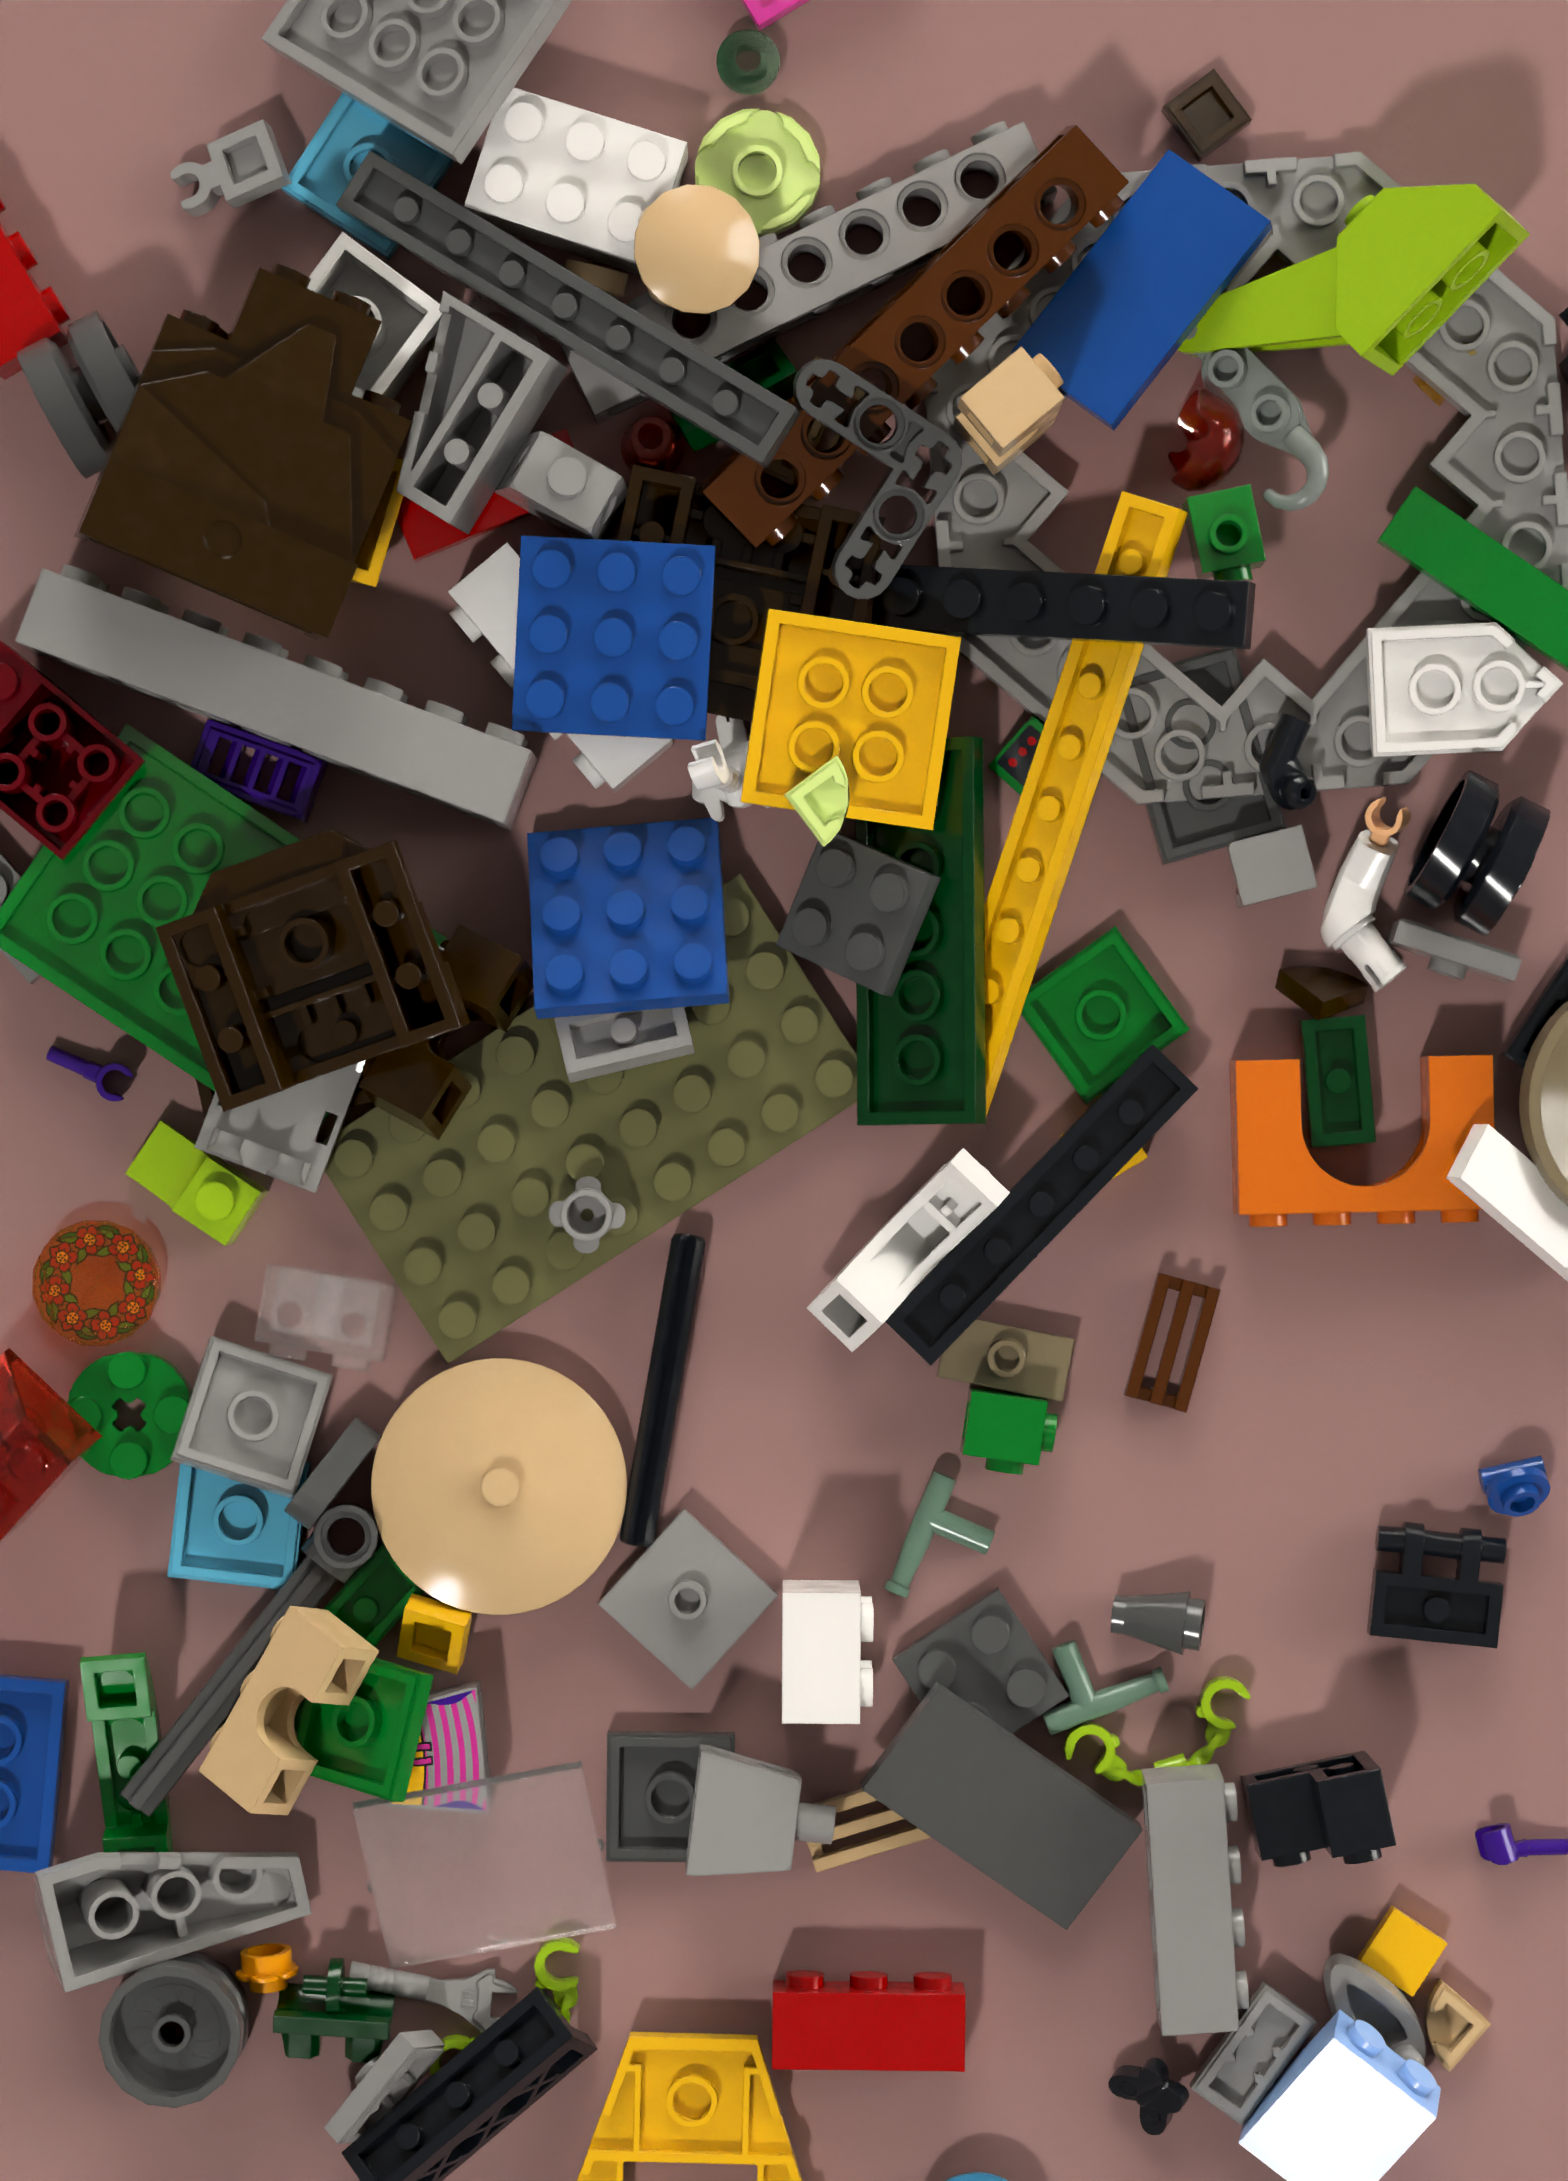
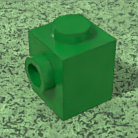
[1182,484,1266,581]
[960,1387,1057,1475]

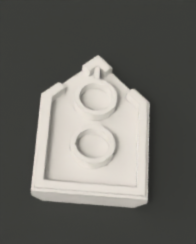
[1366,622,1563,757]

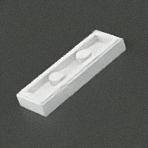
[1446,1124,1568,1282]

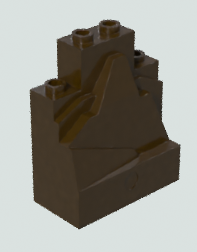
[74,263,412,640]

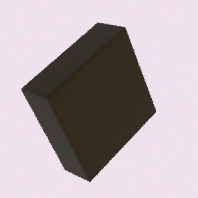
[1161,69,1252,162]

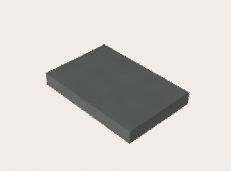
[1123,648,1286,865]

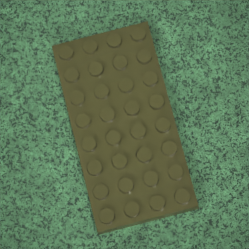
[320,874,857,1364]

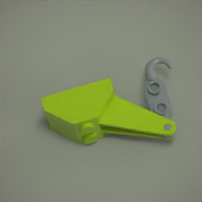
[1177,183,1530,511]

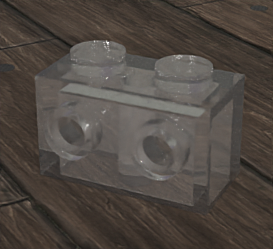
[254,1263,399,1371]

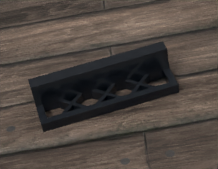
[341,1987,598,2181]

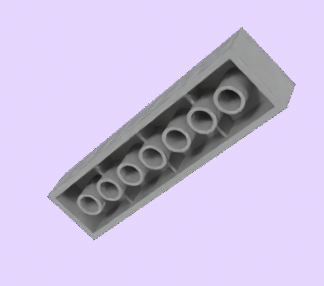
[15,564,538,831]

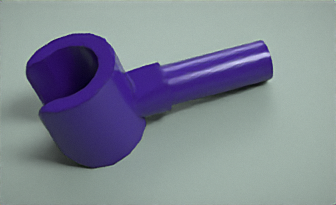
[46,1045,133,1102]
[1475,1823,1568,1865]

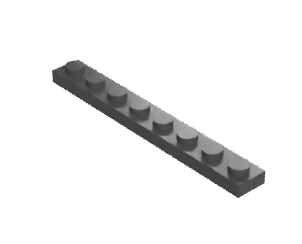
[336,151,801,469]

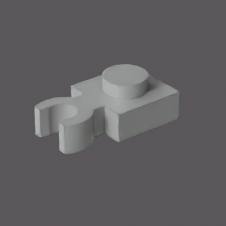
[170,119,291,217]

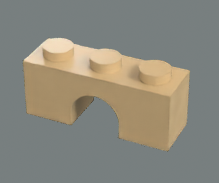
[953,346,1064,475]
[199,1606,379,1815]

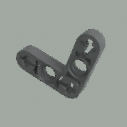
[793,359,962,599]

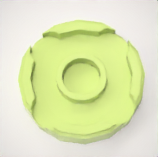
[695,108,820,238]

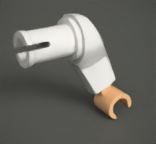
[1320,797,1411,993]

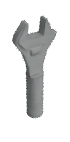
[348,1961,517,2033]

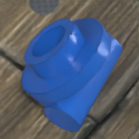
[1478,1455,1550,1517]

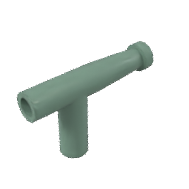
[884,1471,995,1598]
[1042,1640,1170,1736]

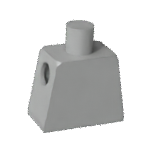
[494,431,628,540]
[685,1744,836,1876]

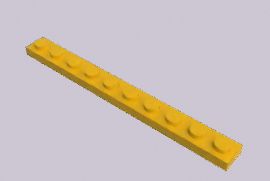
[984,491,1188,1117]

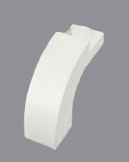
[807,1148,1010,1352]

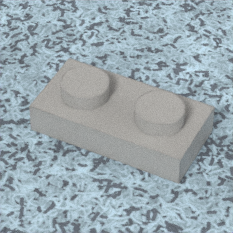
[554,1007,695,1083]

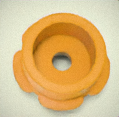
[235,1943,299,1993]

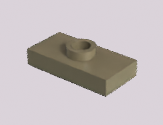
[936,1319,1075,1402]

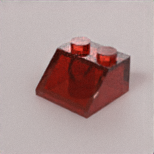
[0,1348,102,1542]

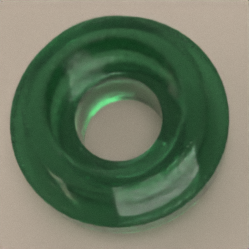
[716,29,780,95]

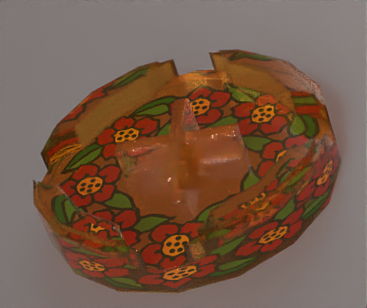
[32,1220,161,1346]

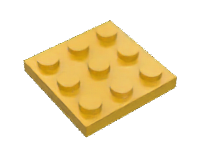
[740,609,961,830]

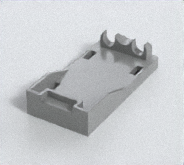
[194,1060,367,1193]

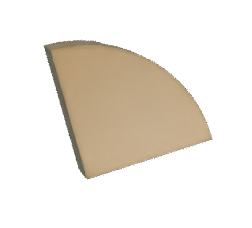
[1425,1979,1491,2072]

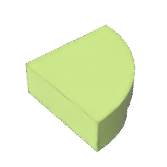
[784,756,849,847]

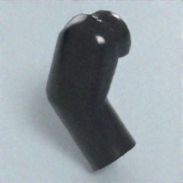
[1259,713,1317,810]

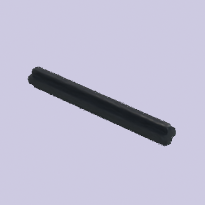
[620,1233,706,1547]

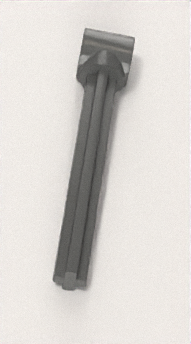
[120,1502,380,1817]

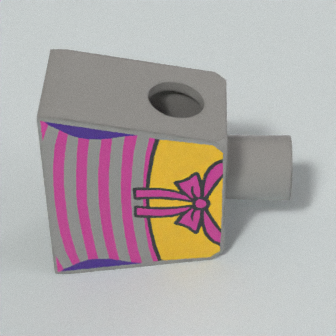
[384,1680,492,1810]

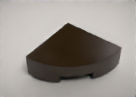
[1275,965,1368,1020]

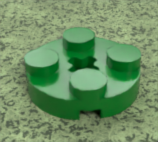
[63,1350,192,1480]

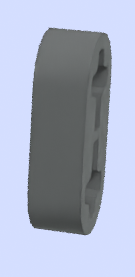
[284,1417,382,1531]

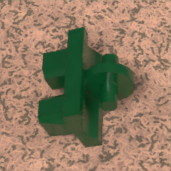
[273,1958,395,2063]

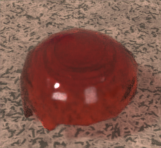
[1168,386,1244,492]

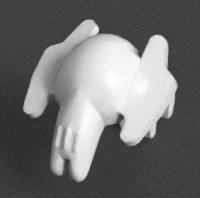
[687,715,770,822]

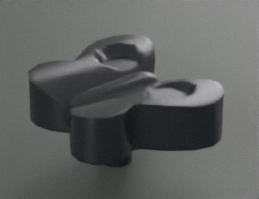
[1108,2058,1189,2135]

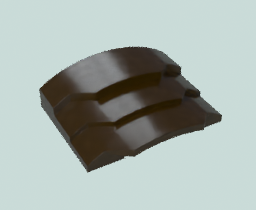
[618,464,886,722]
[156,829,470,1112]

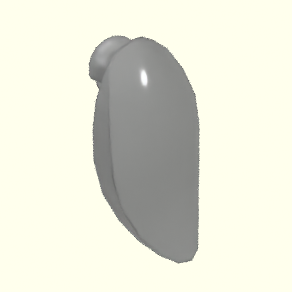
[1323,1953,1426,2066]

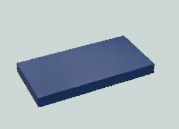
[1011,149,1272,431]

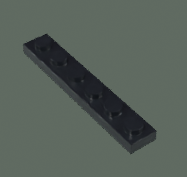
[871,565,1256,649]
[885,1044,1199,1366]

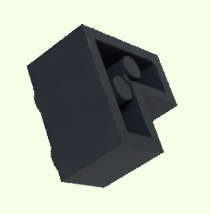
[1240,1751,1396,1867]

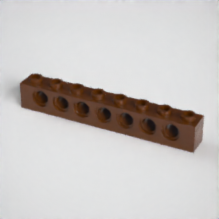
[698,125,1129,548]

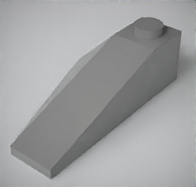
[35,1852,312,1993]

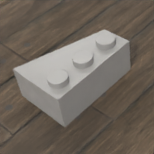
[396,291,568,534]

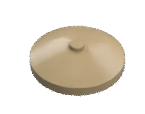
[371,1358,627,1615]

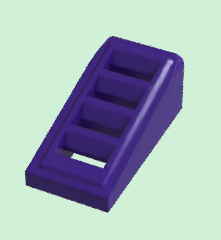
[190,719,328,823]

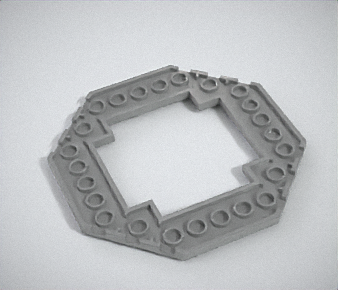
[925,152,1568,805]

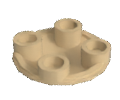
[634,184,760,314]

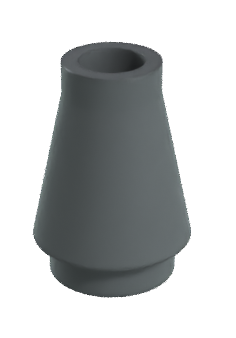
[1111,1591,1206,1655]

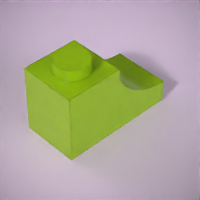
[125,1121,269,1246]

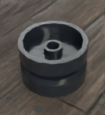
[1403,770,1550,936]

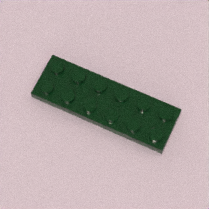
[855,736,986,1126]

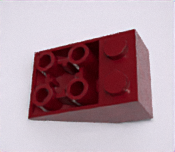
[0,640,145,860]

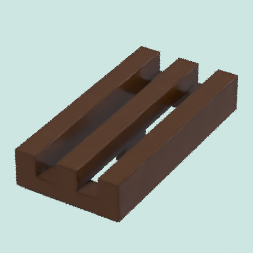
[1124,1272,1220,1413]

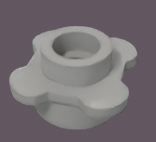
[549,1176,626,1253]

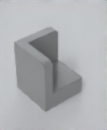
[1227,825,1318,908]

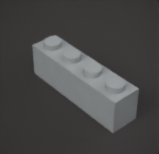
[1141,1764,1249,2036]

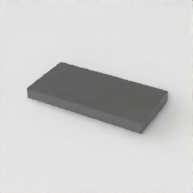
[860,1681,1143,1930]

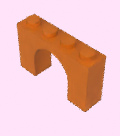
[1229,1055,1495,1227]

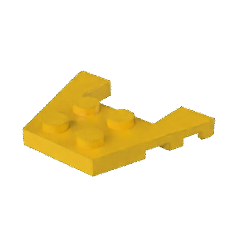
[576,2032,802,2181]

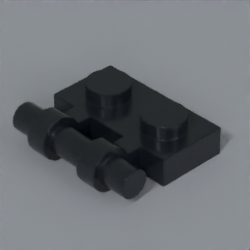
[1367,1522,1506,1648]

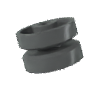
[17,310,140,479]
[99,1952,251,2108]

